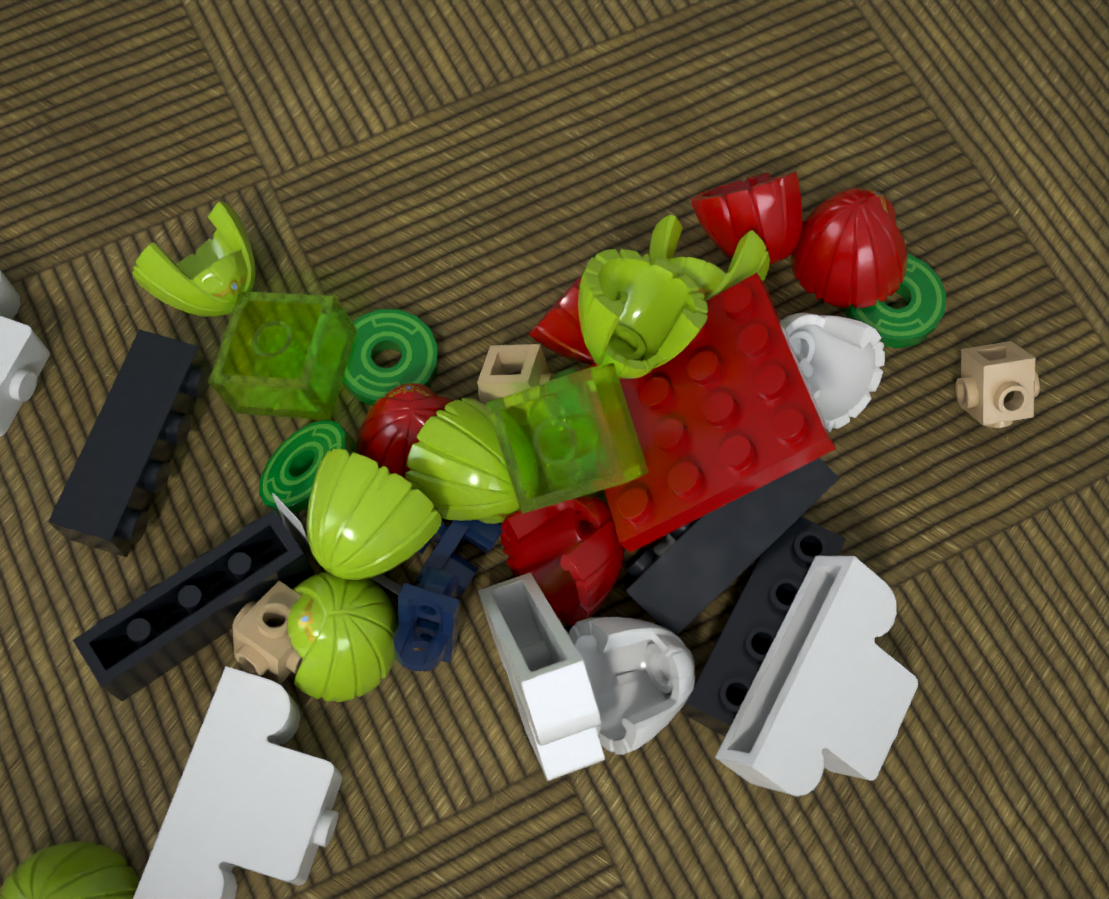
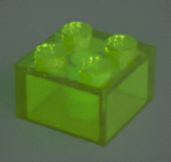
[208,291,357,421]
[486,363,648,514]

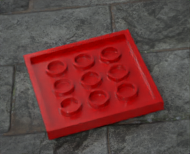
[577,273,836,552]

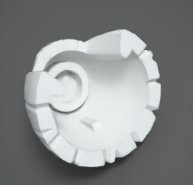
[781,313,885,432]
[568,617,695,755]

